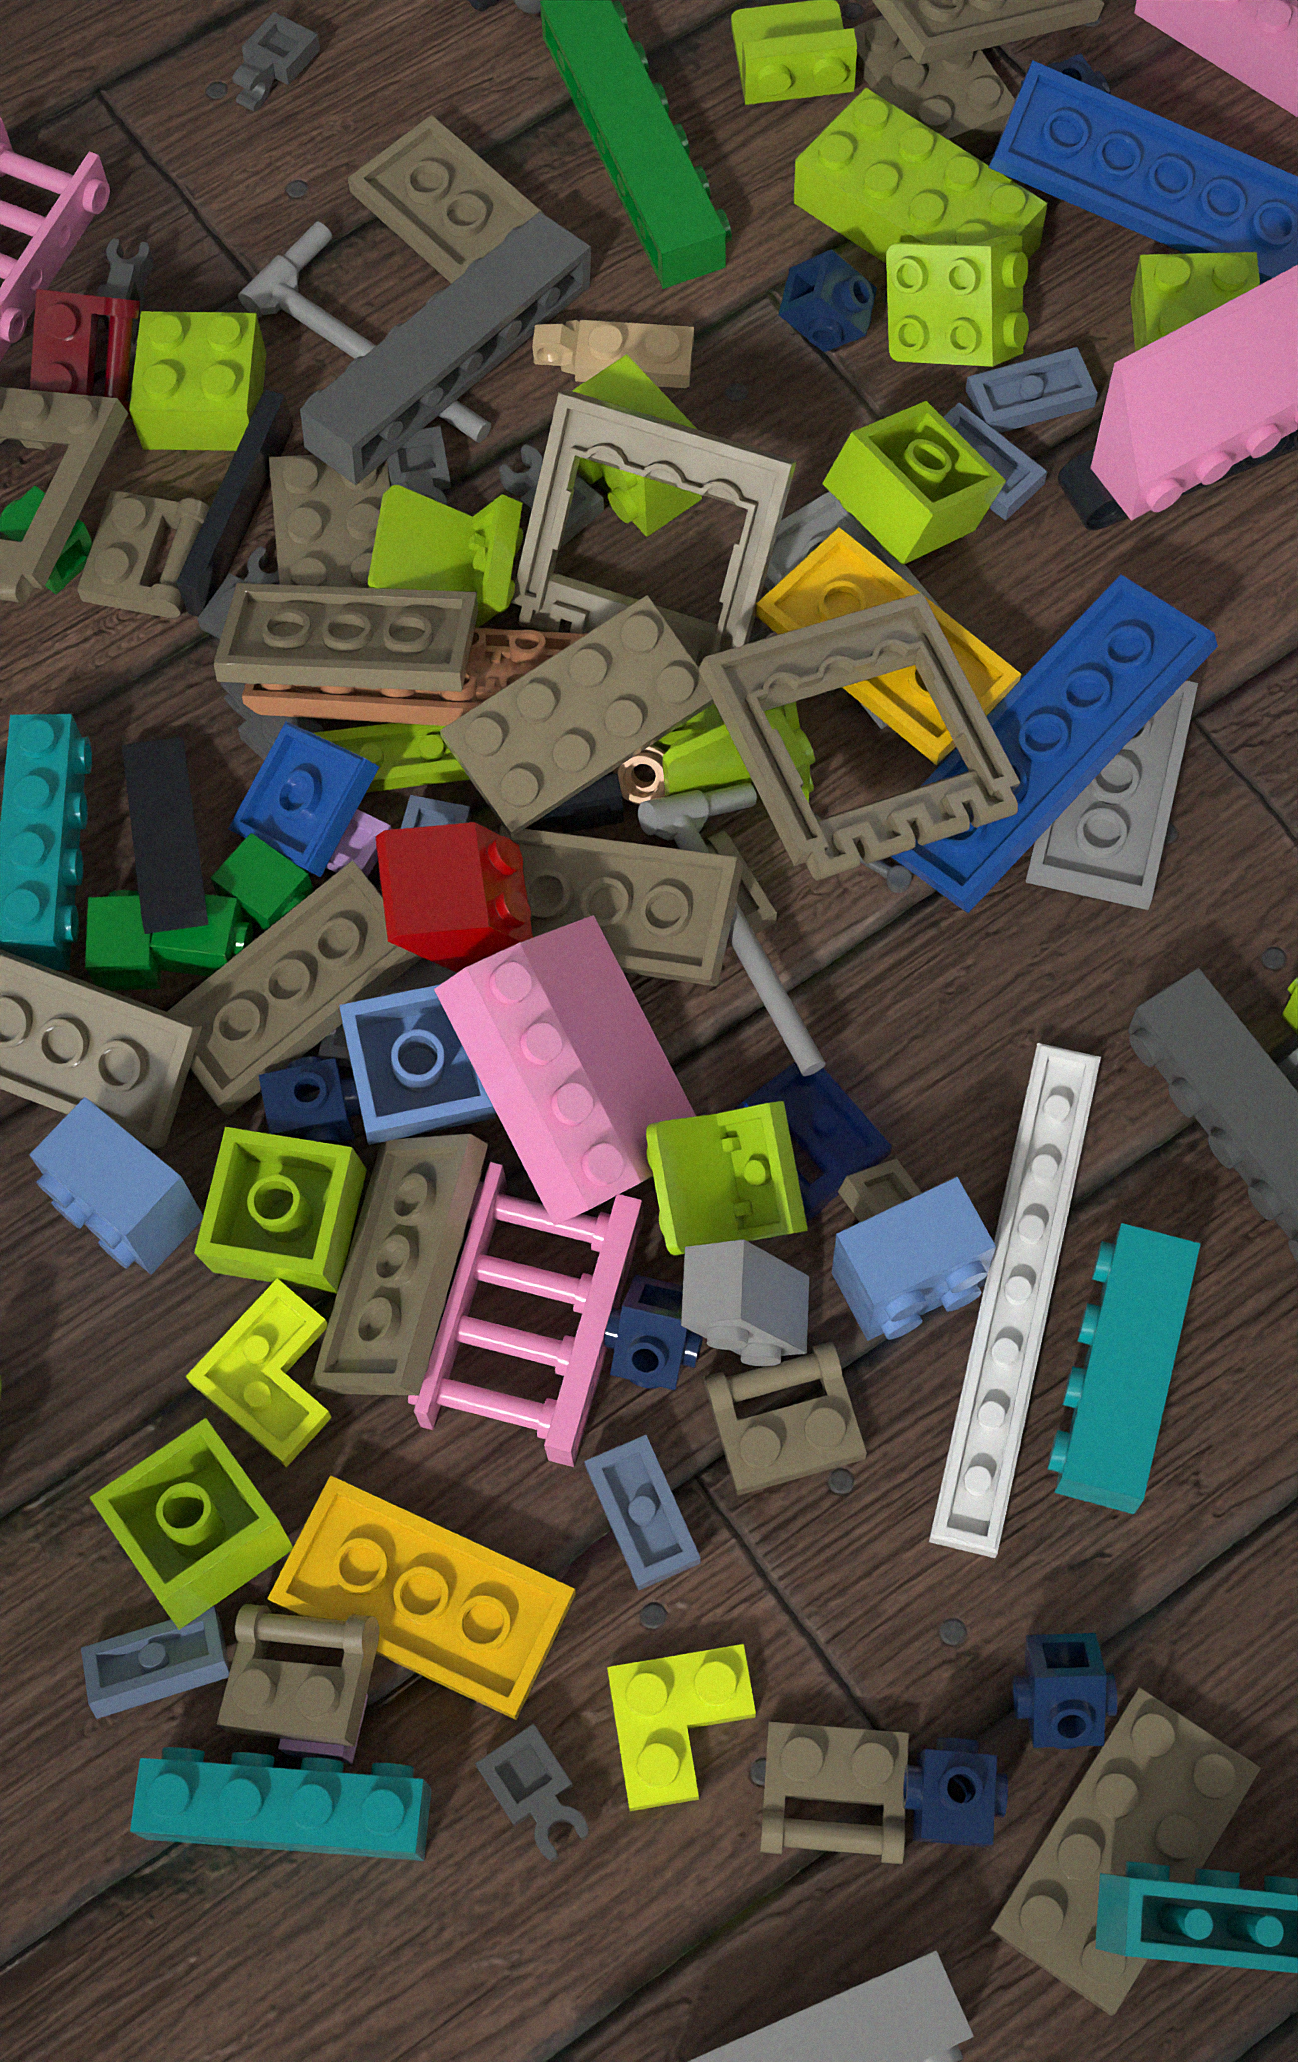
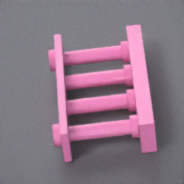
[0,118,110,361]
[408,1162,644,1467]

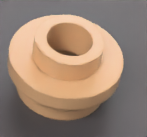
[613,745,665,805]

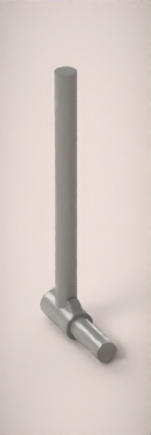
[238,221,491,443]
[638,783,826,1076]

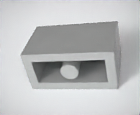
[681,1239,809,1366]

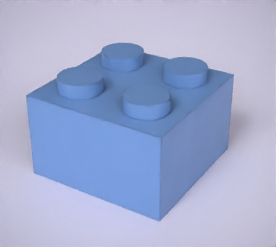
[339,984,496,1145]
[29,1097,203,1275]
[831,1177,996,1341]

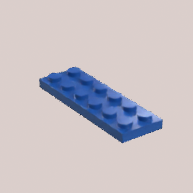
[988,60,1298,285]
[890,574,1218,913]

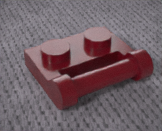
[30,289,140,419]

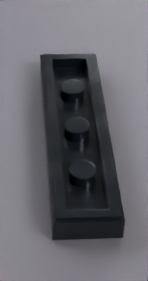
[176,389,293,617]
[122,737,209,934]

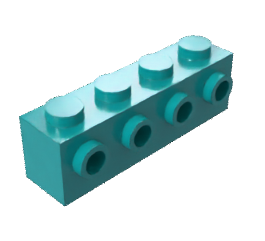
[0,714,92,970]
[1047,1223,1201,1514]
[130,1747,431,1861]
[1095,1861,1298,1973]

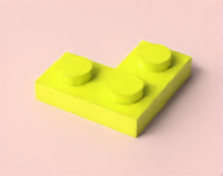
[186,1278,332,1468]
[607,1644,756,1811]

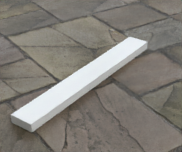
[929,1043,1101,1558]

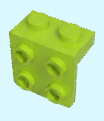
[731,0,857,105]
[886,235,1029,367]
[368,485,523,628]
[662,707,815,803]
[646,1101,808,1255]

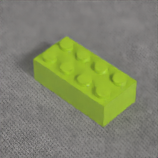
[794,88,1047,263]

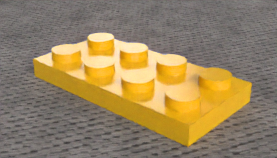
[756,527,1021,765]
[267,1475,576,1720]

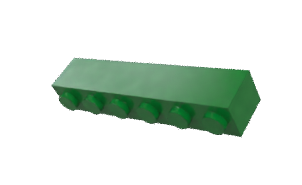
[540,0,732,289]

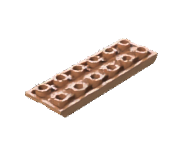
[242,627,588,726]

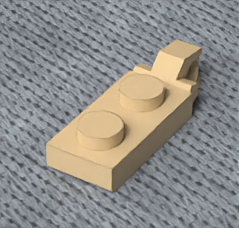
[532,320,694,388]

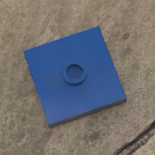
[228,721,379,877]

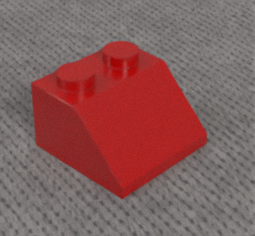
[375,822,533,973]

